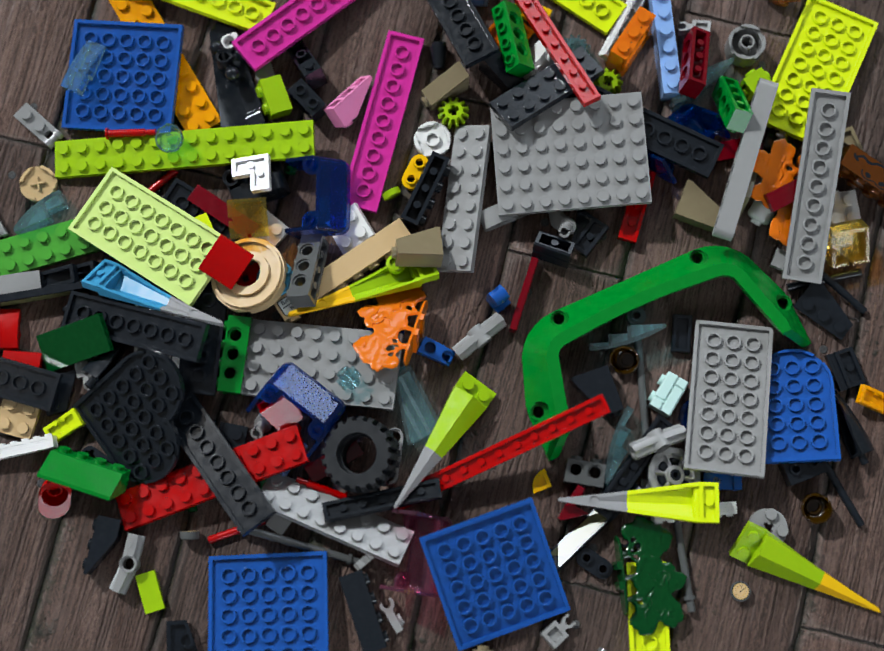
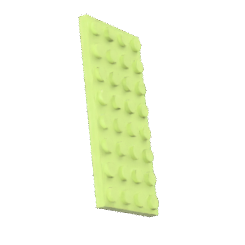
[68,167,221,307]

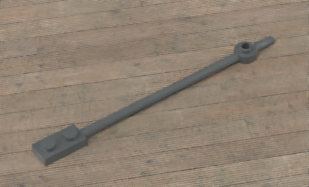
[626,307,651,518]

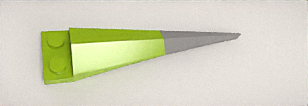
[394,371,496,509]

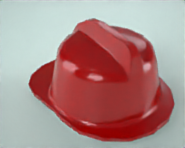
[38,480,72,519]

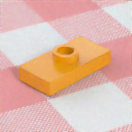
[855,384,884,415]

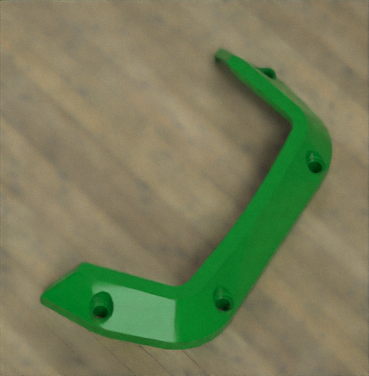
[521,246,812,462]

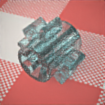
[336,366,361,390]

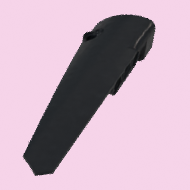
[209,21,291,209]

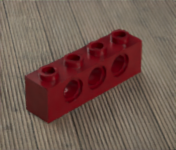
[678,26,710,99]

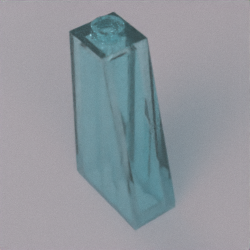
[397,365,438,447]

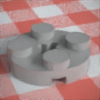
[749,508,788,541]

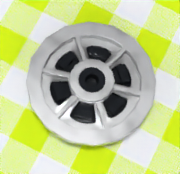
[648,447,700,488]

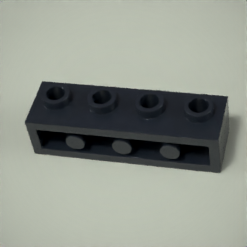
[400,151,452,231]
[339,570,390,651]

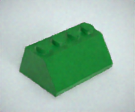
[37,446,131,501]

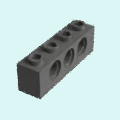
[286,233,329,308]

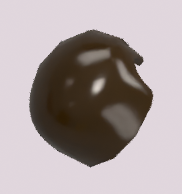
[764,128,788,153]
[609,345,640,375]
[800,493,833,524]

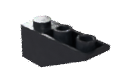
[286,39,328,91]
[82,515,124,575]

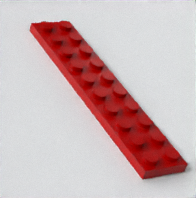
[116,424,310,532]

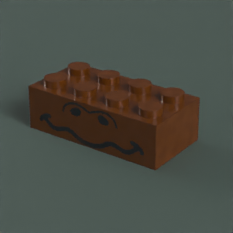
[838,144,884,208]

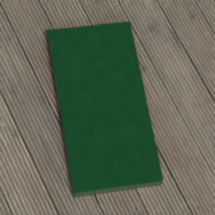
[36,313,114,371]

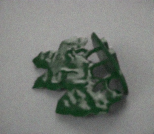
[612,515,687,636]

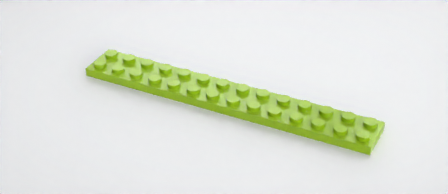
[55,120,316,179]

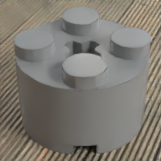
[724,24,766,67]

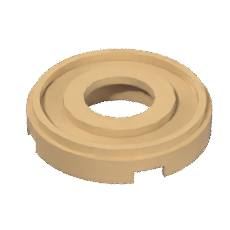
[211,238,288,314]

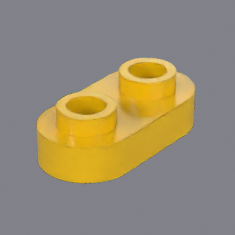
[402,154,428,191]

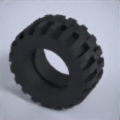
[321,416,401,494]

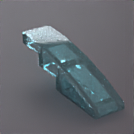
[669,57,734,111]
[589,323,666,351]
[604,406,634,486]

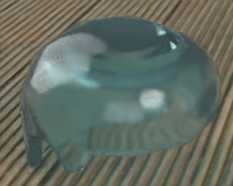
[155,123,184,153]

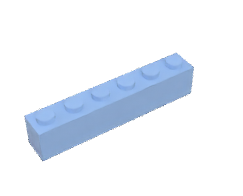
[648,0,681,101]

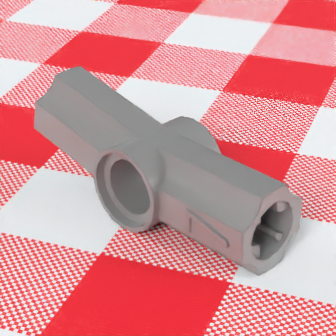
[452,312,507,361]
[628,423,687,460]
[109,533,146,595]

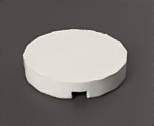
[414,121,451,158]

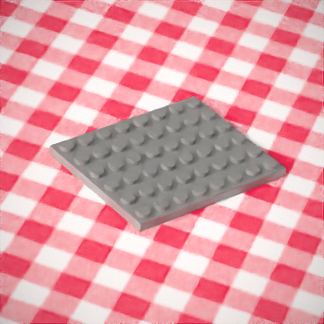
[490,91,652,217]

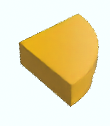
[532,469,552,494]

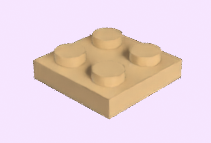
[0,398,42,440]

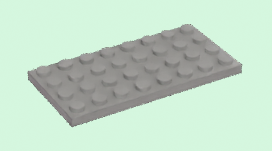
[241,319,404,411]
[683,320,774,479]

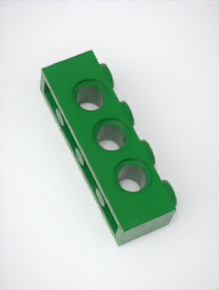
[491,0,535,78]
[712,75,753,134]
[216,315,253,396]

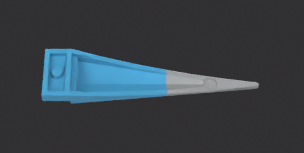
[81,259,224,327]

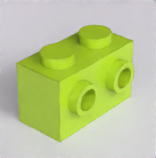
[740,67,772,104]
[255,74,293,120]

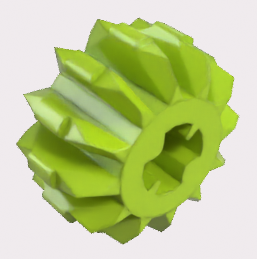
[592,68,623,94]
[438,97,469,129]

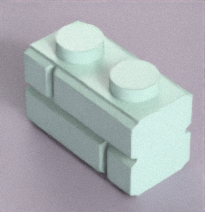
[647,371,689,418]

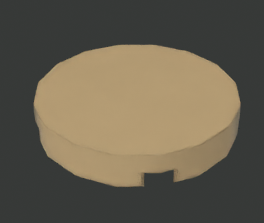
[20,166,58,203]

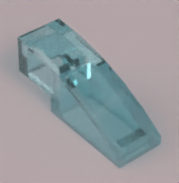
[60,40,106,96]
[13,190,70,235]

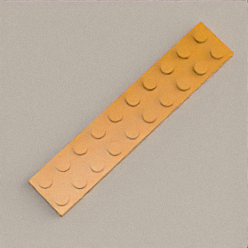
[109,0,221,130]

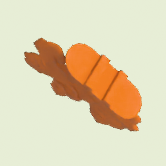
[751,138,801,246]
[353,287,428,372]

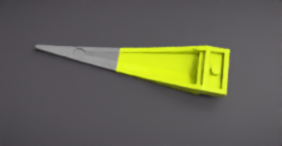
[557,482,720,524]

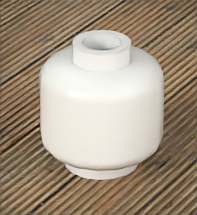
[747,200,776,227]

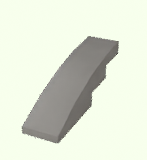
[0,270,41,295]

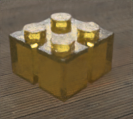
[227,197,269,240]
[825,219,870,269]

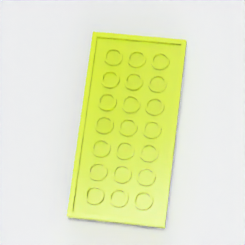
[767,0,879,142]

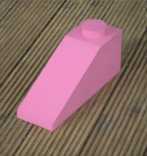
[323,75,372,128]

